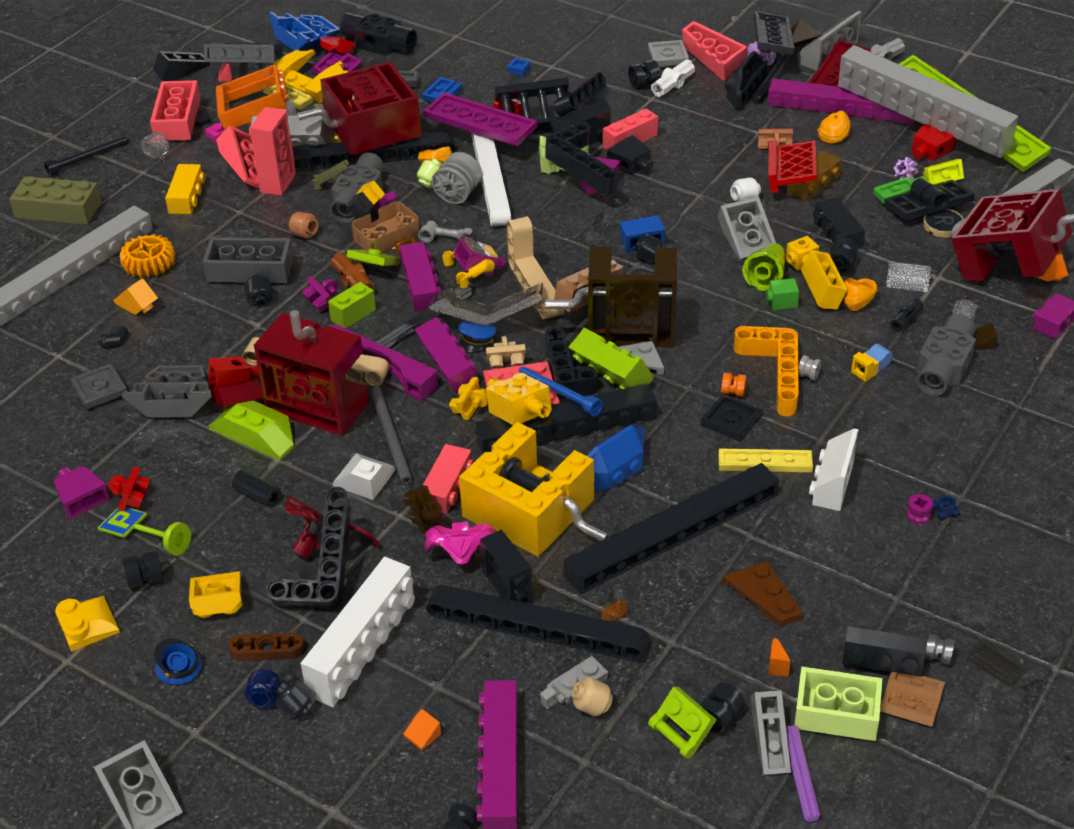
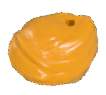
[817,111,850,144]
[418,146,452,164]
[844,278,878,311]

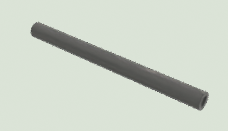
[370,387,412,485]

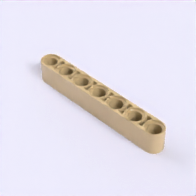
[242,337,390,386]

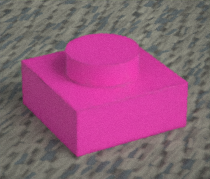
[205,122,225,143]

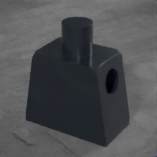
[607,135,653,175]

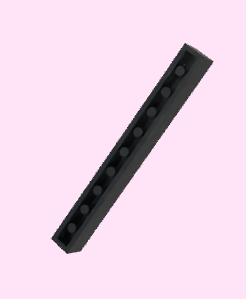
[564,463,779,594]

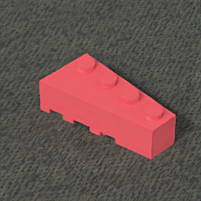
[682,21,748,82]

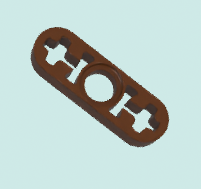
[229,633,304,661]

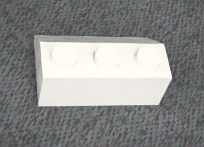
[809,429,858,511]

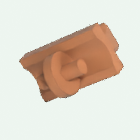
[758,129,793,149]

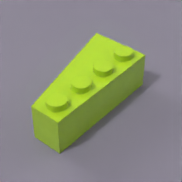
[568,328,654,389]

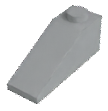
[750,690,791,775]

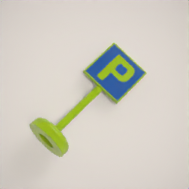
[98,507,191,556]

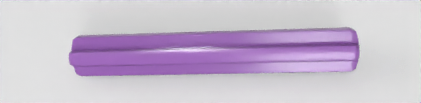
[786,725,820,822]

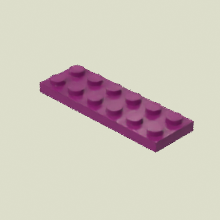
[423,92,537,146]

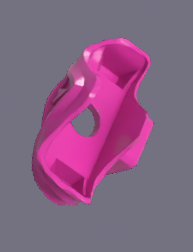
[424,522,496,564]

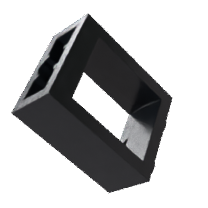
[480,529,533,603]

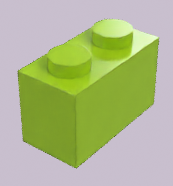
[328,282,376,328]

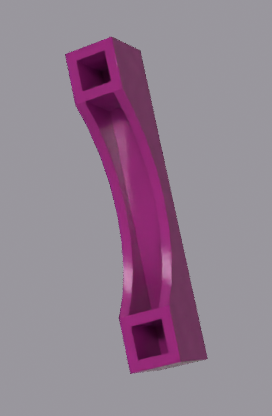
[332,324,439,402]

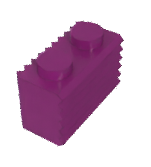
[1033,293,1074,339]

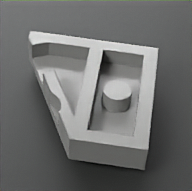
[618,341,664,375]

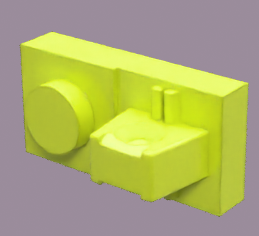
[923,159,964,185]

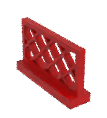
[768,140,817,193]

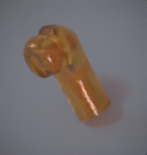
[601,600,627,622]

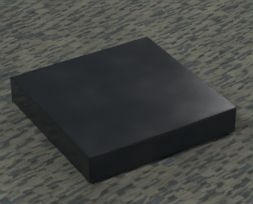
[701,394,762,442]

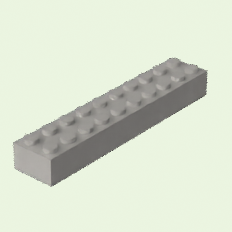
[838,45,1018,158]

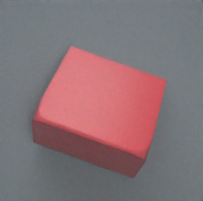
[218,62,232,82]

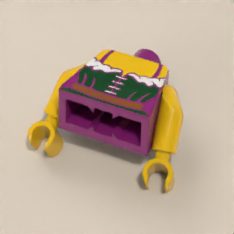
[442,237,505,288]

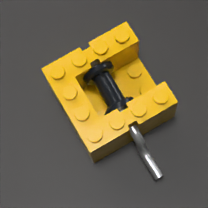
[459,422,609,557]

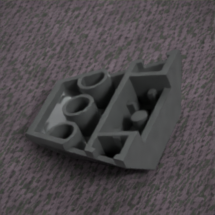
[122,365,211,417]

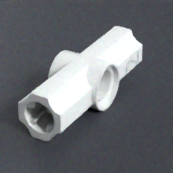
[651,59,695,97]

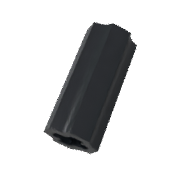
[232,470,281,506]

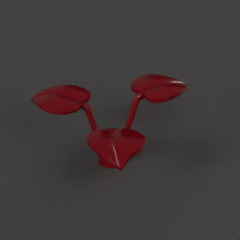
[285,497,380,559]

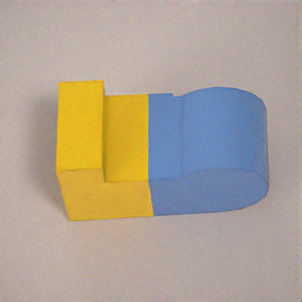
[851,344,893,382]

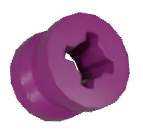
[906,494,933,524]

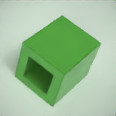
[766,278,799,310]

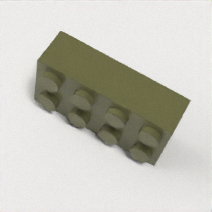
[9,176,102,225]

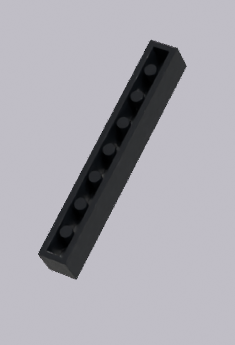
[475,383,657,454]

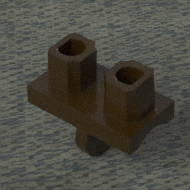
[402,485,443,534]

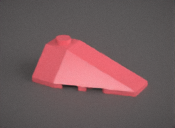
[216,126,260,188]

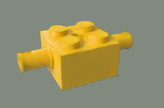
[486,373,552,425]

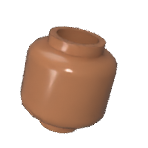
[289,212,318,239]

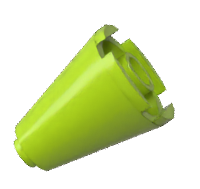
[742,243,785,291]

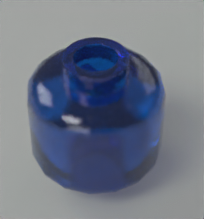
[244,669,281,708]

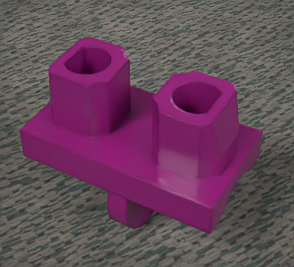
[302,276,339,314]

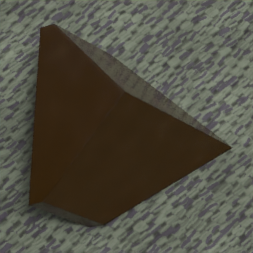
[791,20,822,47]

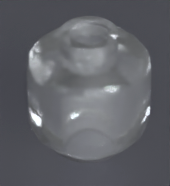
[141,132,169,158]

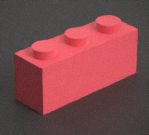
[603,109,658,150]
[423,444,474,514]

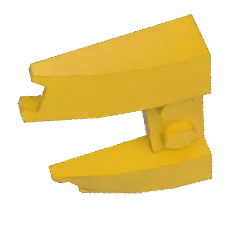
[271,50,348,103]

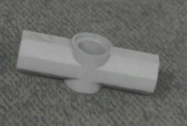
[871,38,905,61]

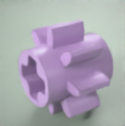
[893,157,919,179]

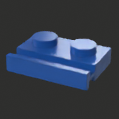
[422,77,463,103]

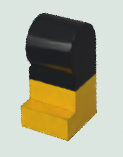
[346,181,385,219]

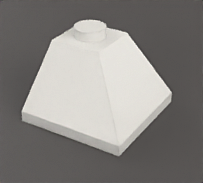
[333,453,396,500]

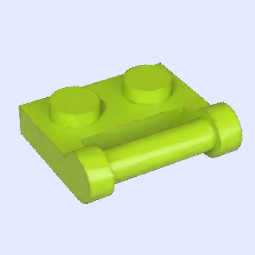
[648,687,716,759]

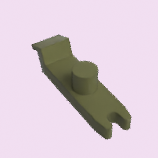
[312,160,349,190]

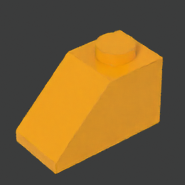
[113,278,158,315]

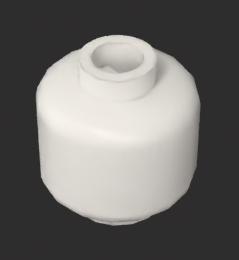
[730,177,761,202]

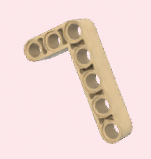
[507,216,564,320]

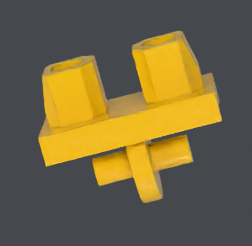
[449,377,488,420]

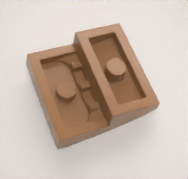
[880,672,945,727]

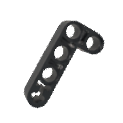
[545,326,597,398]

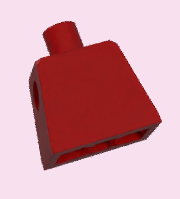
[912,124,957,161]
[209,356,259,405]

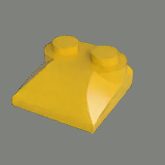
[189,571,242,618]
[55,596,120,652]

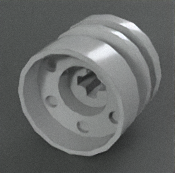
[432,152,483,204]

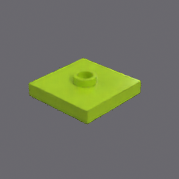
[347,249,401,266]

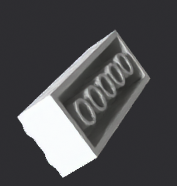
[301,557,415,707]

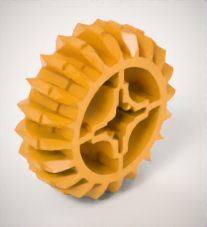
[120,234,175,279]

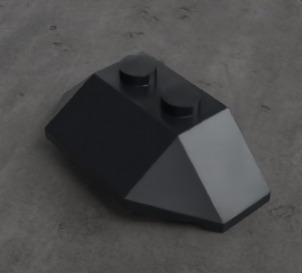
[725,51,768,111]

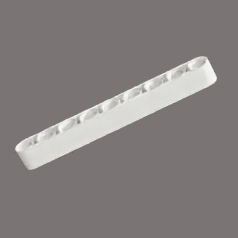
[471,132,511,227]

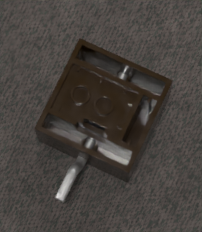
[545,247,677,348]

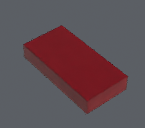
[215,380,264,410]

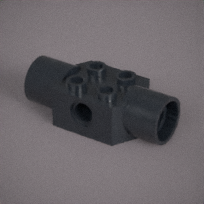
[340,13,417,56]

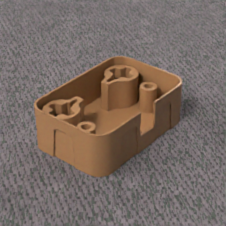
[352,202,419,253]

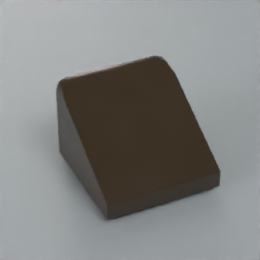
[973,323,997,349]

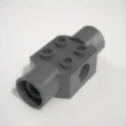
[329,153,384,224]
[916,314,976,396]

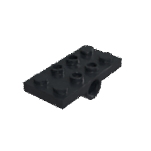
[885,178,975,221]

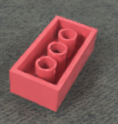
[150,80,201,141]
[249,107,296,196]

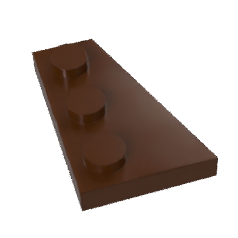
[722,561,803,627]

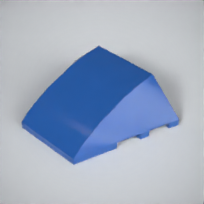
[269,12,340,51]

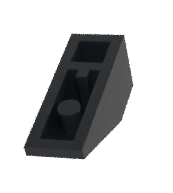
[153,51,211,80]

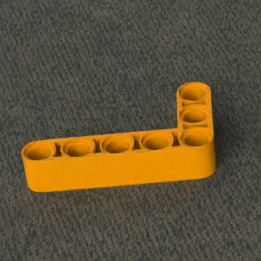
[733,326,798,417]

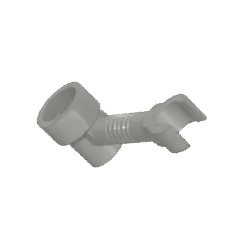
[418,221,473,243]

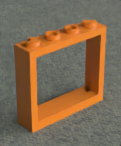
[216,64,289,130]

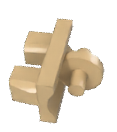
[486,336,526,370]

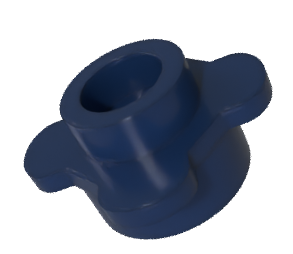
[933,495,960,518]

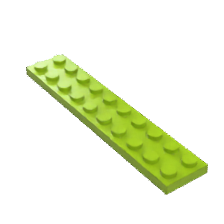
[899,55,1051,172]

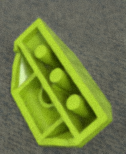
[209,401,294,461]

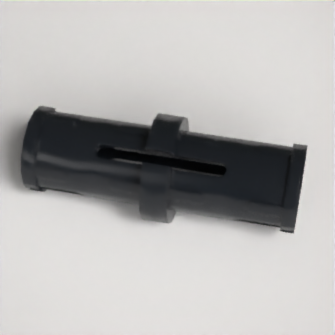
[890,298,924,332]

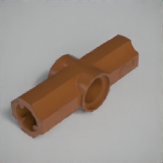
[331,252,375,291]

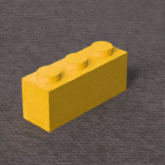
[165,164,205,214]
[801,250,847,310]

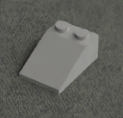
[717,196,776,260]
[94,740,183,829]

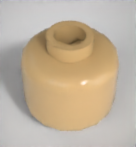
[571,677,613,716]

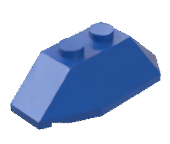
[587,425,644,490]

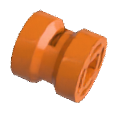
[721,372,746,397]

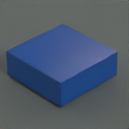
[507,58,531,76]

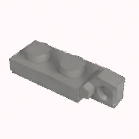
[540,656,608,709]

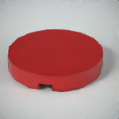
[320,36,355,53]

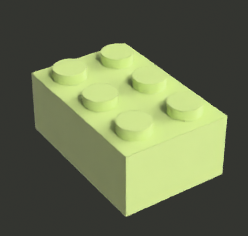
[794,667,882,741]

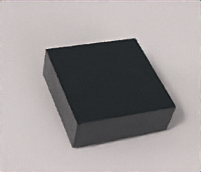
[194,110,211,127]

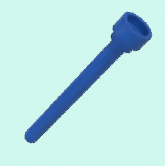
[519,366,603,416]

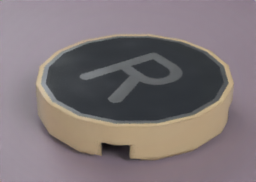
[923,209,963,238]

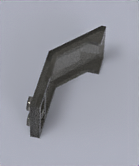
[428,282,546,326]

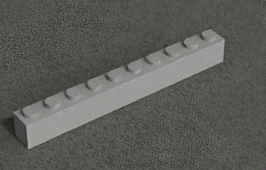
[0,206,153,326]

